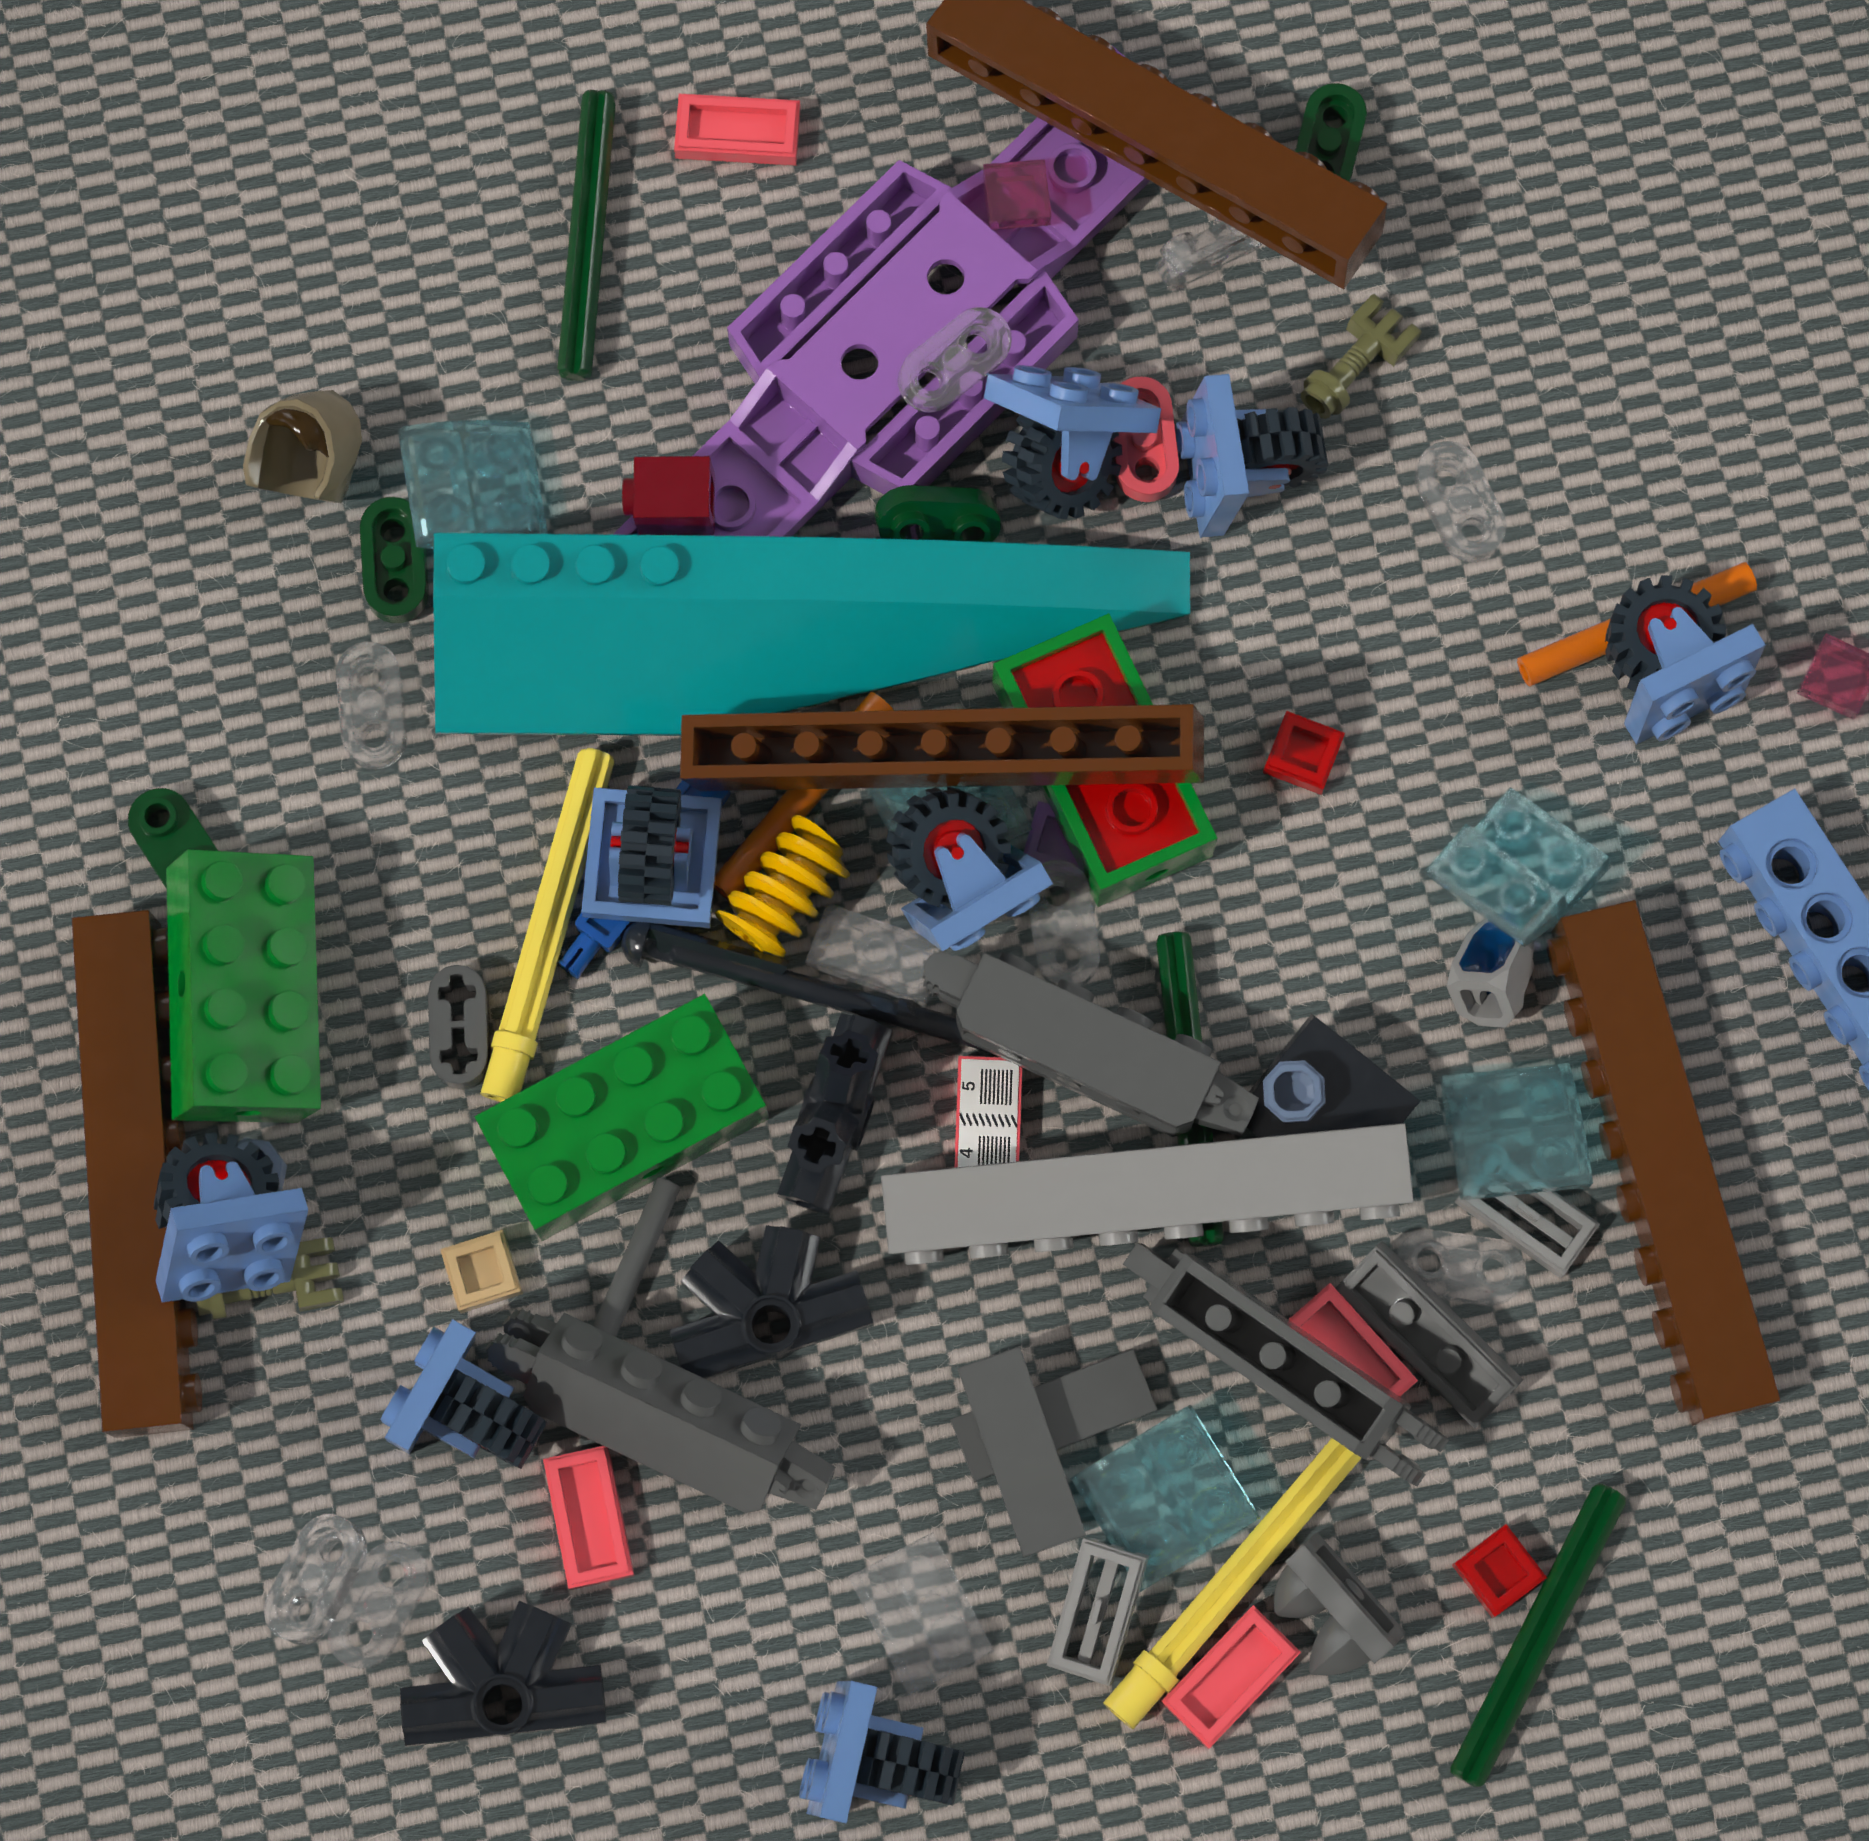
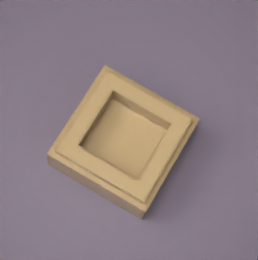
[440,1230,523,1314]

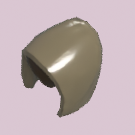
[243,390,362,503]

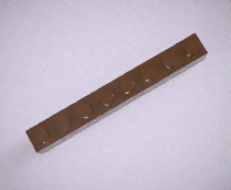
[926,0,1388,290]
[680,704,1204,791]
[1546,900,1781,1426]
[72,910,202,1438]

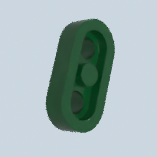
[1295,83,1367,182]
[875,485,1001,542]
[360,497,429,623]
[128,788,219,889]

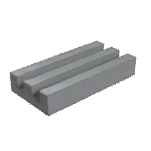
[1454,1148,1600,1279]
[1046,1536,1149,1686]

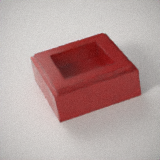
[1263,711,1345,795]
[1452,1524,1547,1618]

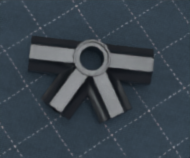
[777,1013,893,1215]
[670,1225,874,1379]
[400,1601,607,1747]

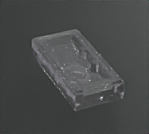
[805,903,947,1008]

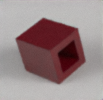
[622,456,715,535]

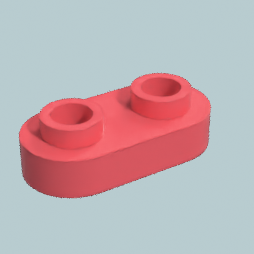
[1112,376,1179,502]

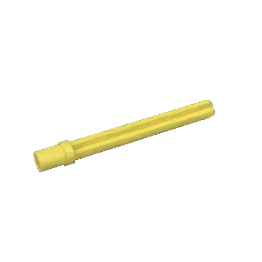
[480,748,614,1102]
[1103,1438,1361,1730]

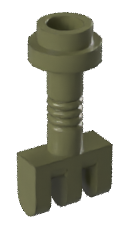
[1301,294,1422,419]
[197,1237,344,1320]

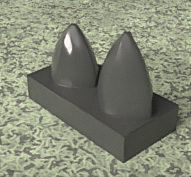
[1274,1532,1406,1676]

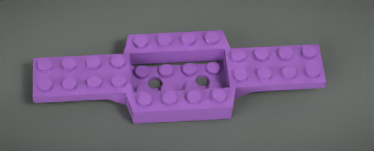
[613,48,1150,537]

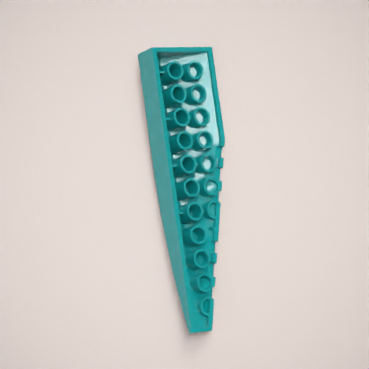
[433,533,1190,736]

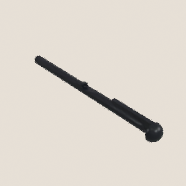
[622,922,988,1052]

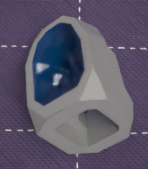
[1446,915,1535,1028]

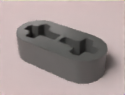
[428,965,491,1090]

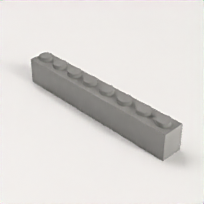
[881,1123,1414,1265]

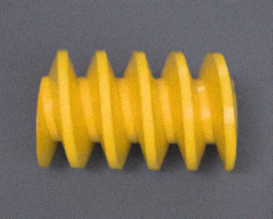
[715,815,850,958]

